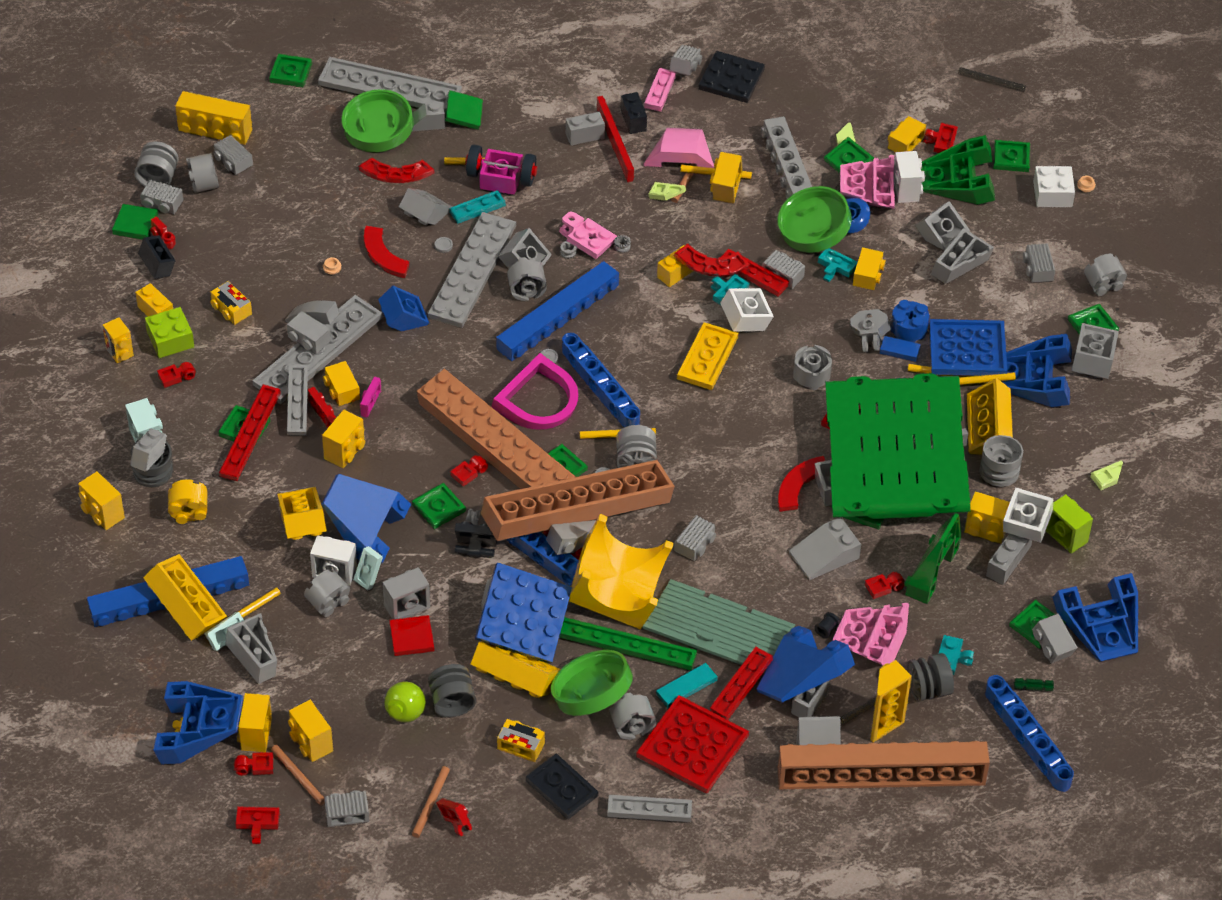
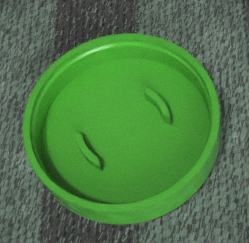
[342,89,414,152]
[778,186,852,252]
[551,650,633,716]

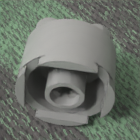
[186,153,219,193]
[1084,254,1127,296]
[507,257,547,301]
[793,345,832,390]
[304,569,350,617]
[609,693,656,740]

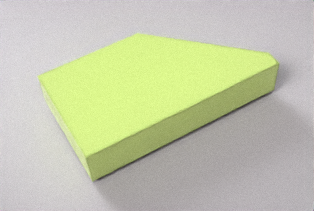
[836,123,856,145]
[648,182,686,200]
[1091,461,1123,490]

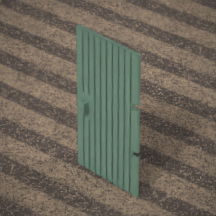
[643,579,795,673]

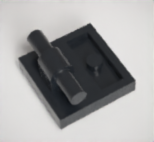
[455,521,497,557]

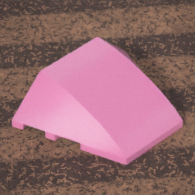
[644,128,714,168]
[840,155,895,209]
[833,603,909,665]

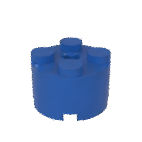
[891,300,929,343]

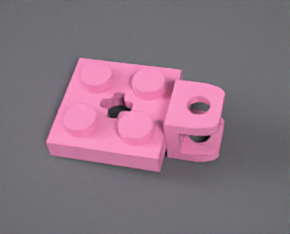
[559,212,617,259]

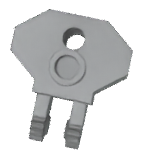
[850,309,891,352]

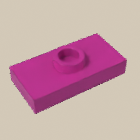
[360,377,381,418]

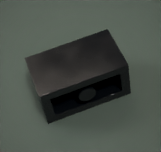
[620,92,647,134]
[138,235,176,279]

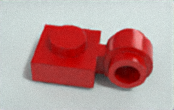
[150,216,176,250]
[157,362,196,388]
[450,455,488,487]
[865,571,905,599]
[234,752,273,776]

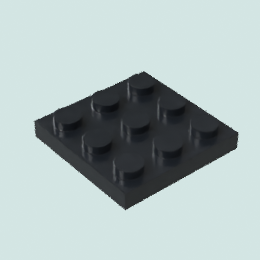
[698,51,765,103]

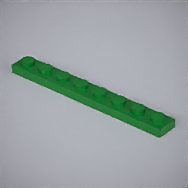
[559,617,697,670]

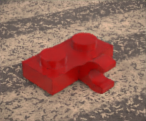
[923,123,958,153]
[436,798,472,836]
[236,807,280,844]

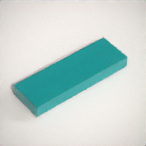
[449,190,506,224]
[656,663,718,708]

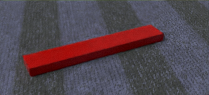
[597,96,634,183]
[219,384,281,481]

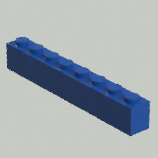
[496,261,619,361]
[87,556,249,627]

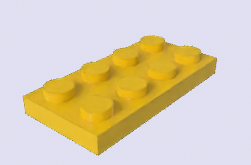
[677,322,739,390]

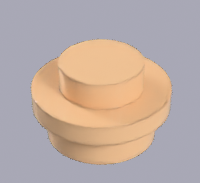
[1077,176,1095,192]
[323,257,341,274]

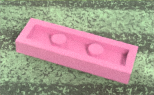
[644,68,676,112]

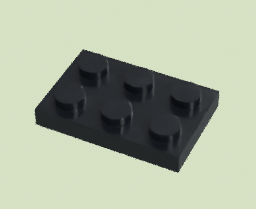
[526,753,599,820]

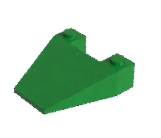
[921,135,995,205]
[904,513,961,604]

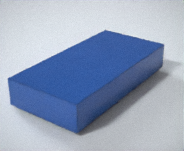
[880,336,921,362]

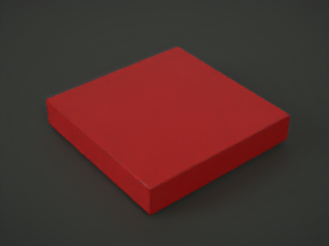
[389,615,435,656]

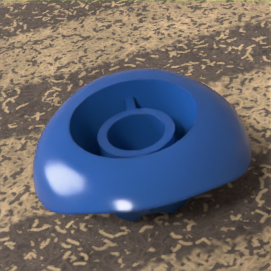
[846,198,870,233]

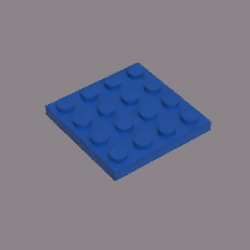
[929,319,1007,376]
[475,562,572,663]

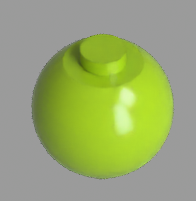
[384,682,425,723]

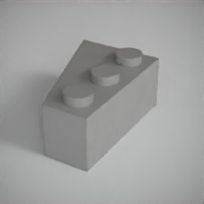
[931,228,994,284]
[225,613,277,684]

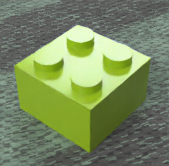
[145,307,194,358]
[1045,494,1093,554]

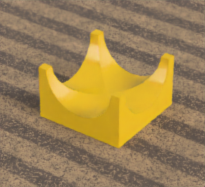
[569,514,674,630]

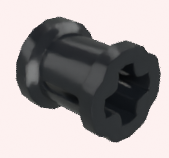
[814,612,840,638]

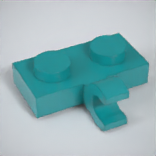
[817,248,858,282]
[710,274,750,305]
[939,635,974,675]

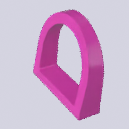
[491,353,578,430]

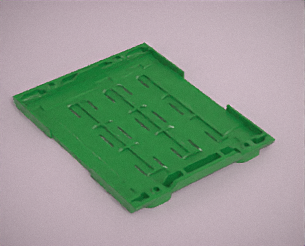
[825,373,971,519]

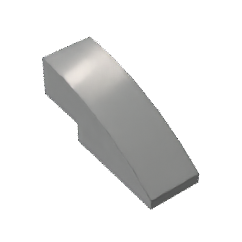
[285,300,339,325]

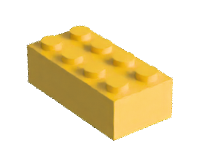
[175,91,252,145]
[277,487,326,540]

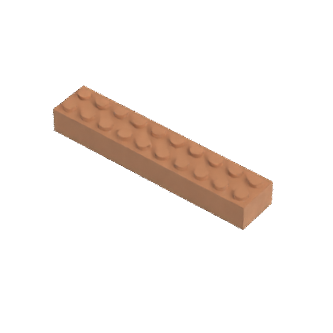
[417,368,575,489]
[481,460,675,541]
[778,741,990,789]

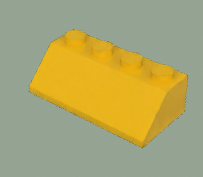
[967,378,1013,455]
[143,554,227,641]
[471,641,561,698]
[871,660,912,743]

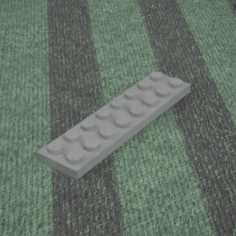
[318,57,462,114]
[428,212,516,328]
[253,295,383,404]

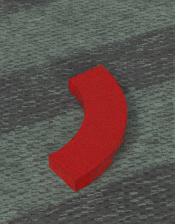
[359,157,434,183]
[364,226,409,278]
[673,243,750,277]
[778,456,825,512]

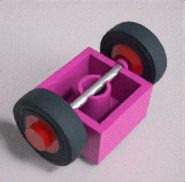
[465,145,538,195]

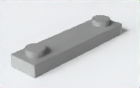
[287,364,308,435]
[607,795,692,822]

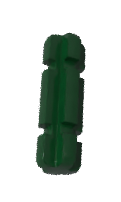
[1014,678,1054,691]

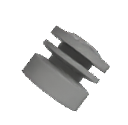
[134,141,179,186]
[616,425,657,468]
[979,435,1024,487]

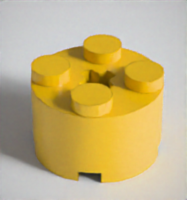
[168,479,208,524]

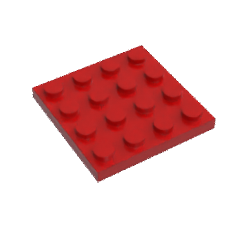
[636,695,749,794]

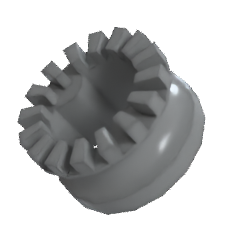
[614,235,631,253]
[560,241,577,259]
[466,508,480,525]

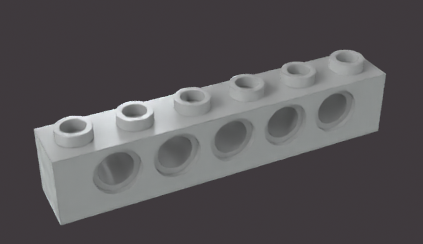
[761,117,812,199]

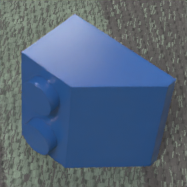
[378,286,429,331]

